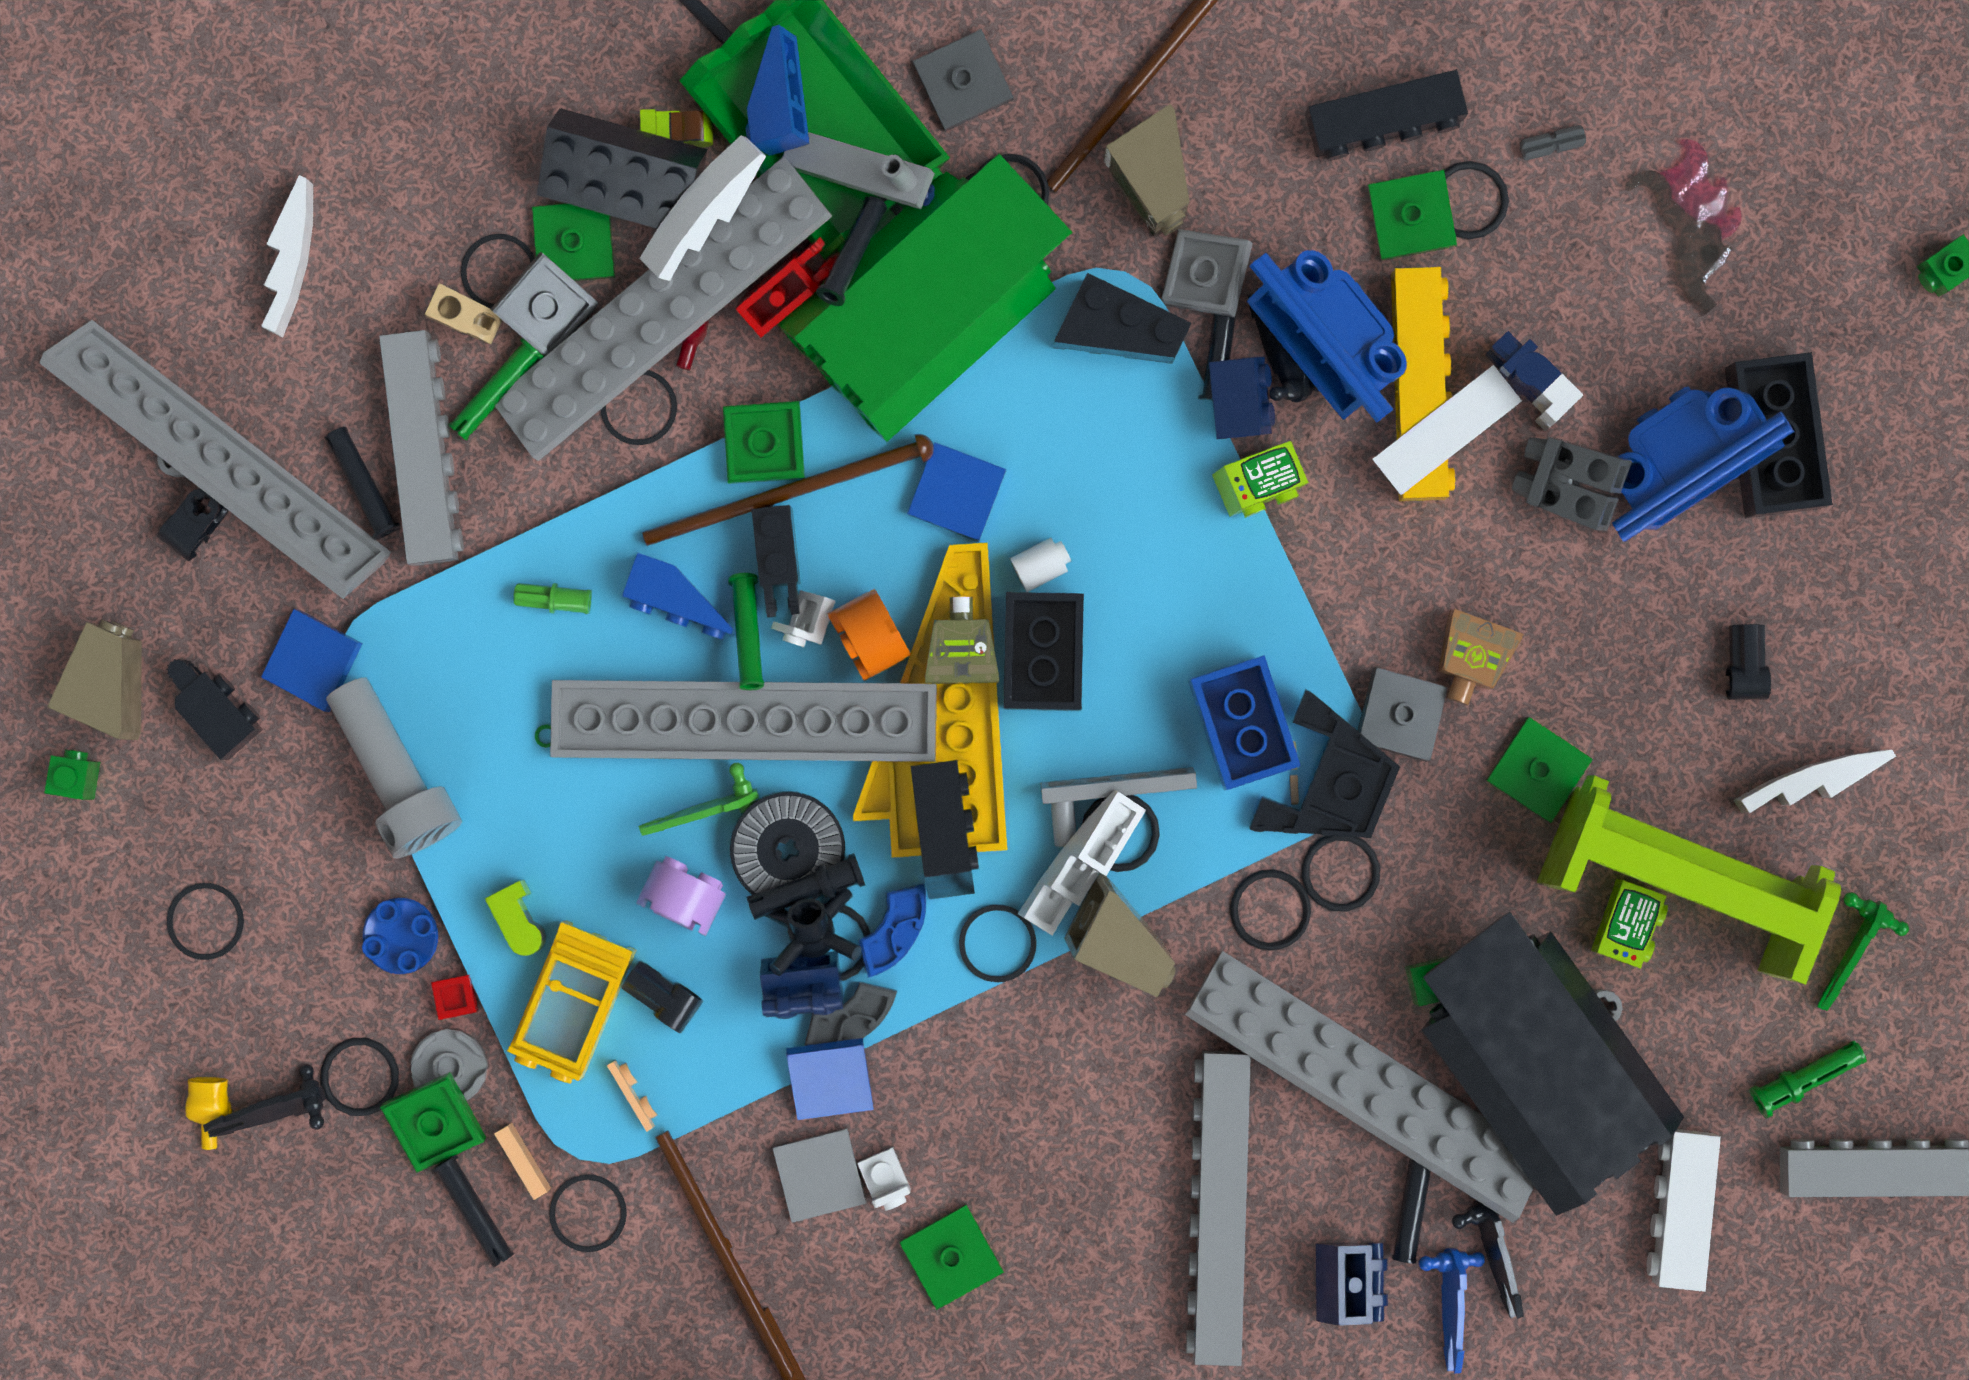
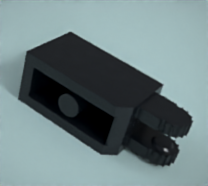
[751,505,801,618]
[166,659,263,760]

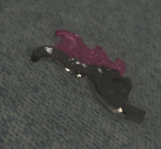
[1625,139,1742,315]

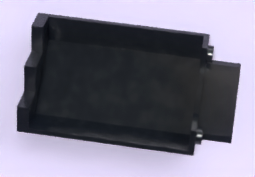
[1421,912,1684,1216]

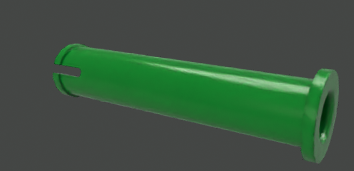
[448,338,544,441]
[728,573,764,691]

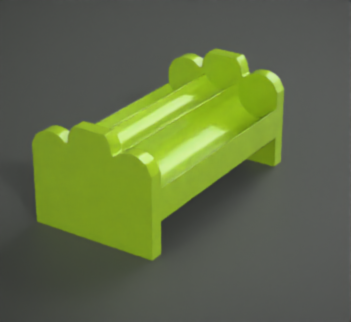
[1537,775,1841,985]

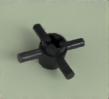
[765,888,861,976]

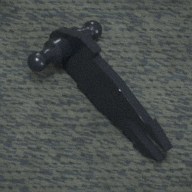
[1248,288,1319,403]
[203,1064,326,1138]
[1452,1200,1524,1319]

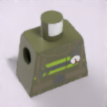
[925,597,999,684]

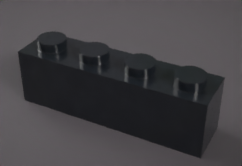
[1305,69,1468,161]

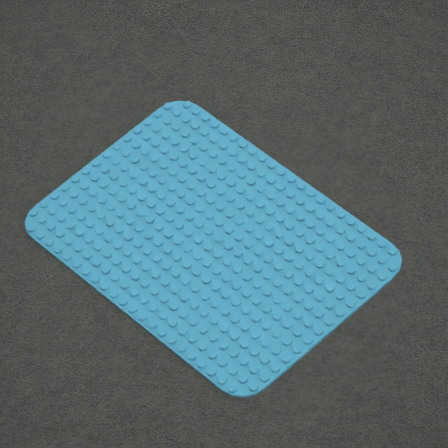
[343,268,1362,1164]

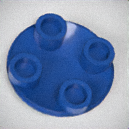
[362,898,439,974]

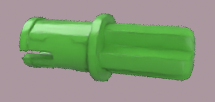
[513,583,592,614]

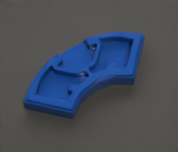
[858,883,926,978]

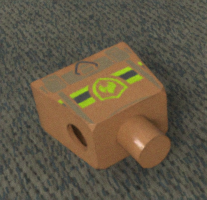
[1438,609,1524,705]

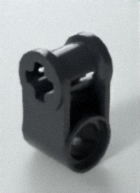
[157,488,228,561]

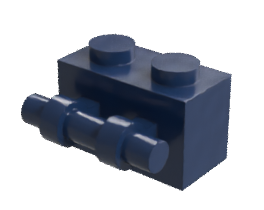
[1209,357,1275,439]
[760,951,843,1019]
[1316,1242,1388,1326]

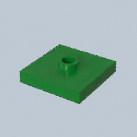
[1368,170,1457,261]
[532,204,615,281]
[723,401,805,484]
[1485,717,1593,823]
[380,1072,486,1173]
[899,1204,1004,1310]

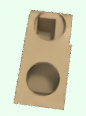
[425,283,502,344]

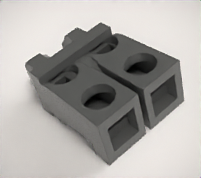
[1512,437,1632,531]

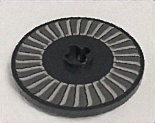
[730,791,845,899]

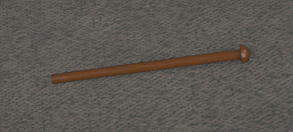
[1047,0,1218,193]
[642,434,934,546]
[655,1130,806,1380]

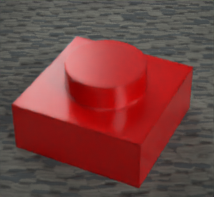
[431,974,478,1020]

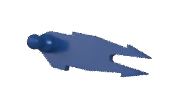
[1418,1248,1485,1374]

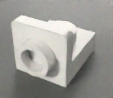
[857,1147,911,1211]

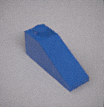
[746,25,810,156]

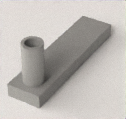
[782,132,935,209]
[1040,767,1197,847]

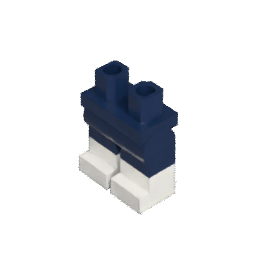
[1485,331,1583,431]

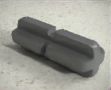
[1520,125,1586,160]

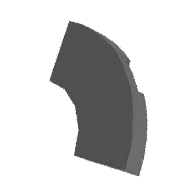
[804,981,897,1046]

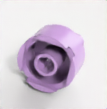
[636,856,726,936]

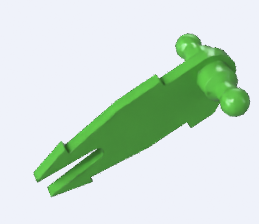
[638,762,759,836]

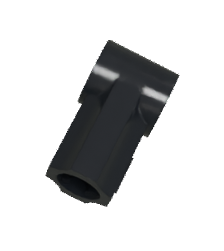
[1725,624,1771,700]
[621,960,703,1033]

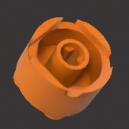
[827,589,911,681]

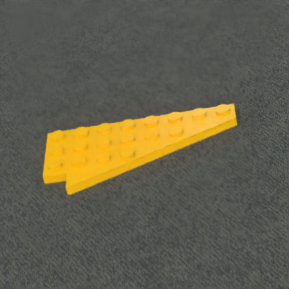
[853,542,1007,858]

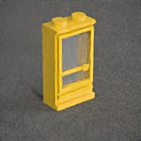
[507,920,637,1084]

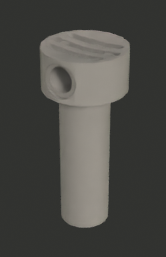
[326,677,462,859]

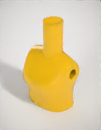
[185,1077,232,1150]

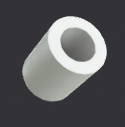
[1010,537,1071,592]

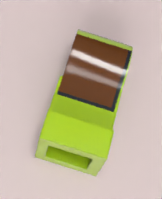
[640,109,713,147]
[485,880,546,956]

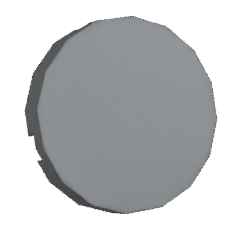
[411,1029,488,1101]

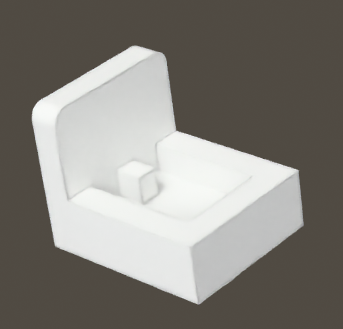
[771,590,835,647]

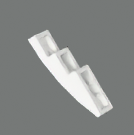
[640,136,766,281]
[261,175,313,338]
[1733,750,1896,813]
[1018,790,1146,936]

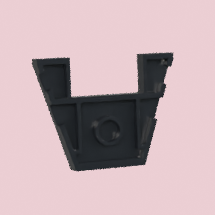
[1249,689,1400,838]

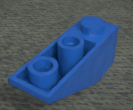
[622,552,736,640]

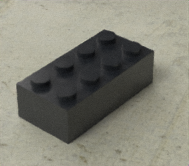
[537,108,708,229]
[1725,352,1833,519]

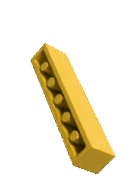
[1391,267,1455,501]

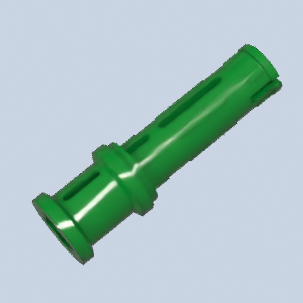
[1750,1040,1867,1119]

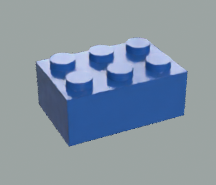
[1188,655,1301,790]

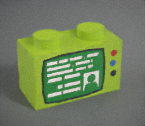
[1212,441,1309,518]
[1591,879,1668,969]

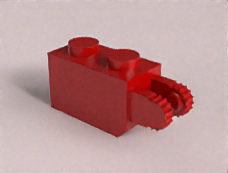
[735,237,837,338]

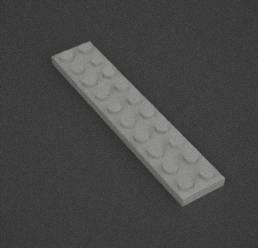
[495,156,832,461]
[40,320,391,599]
[550,680,937,762]
[1185,951,1534,1223]

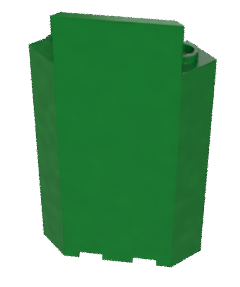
[679,0,950,260]
[777,154,1073,442]

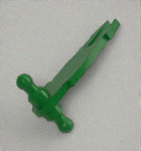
[1817,892,1909,1011]

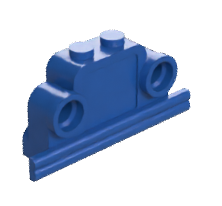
[1247,250,1407,423]
[1612,387,1794,542]

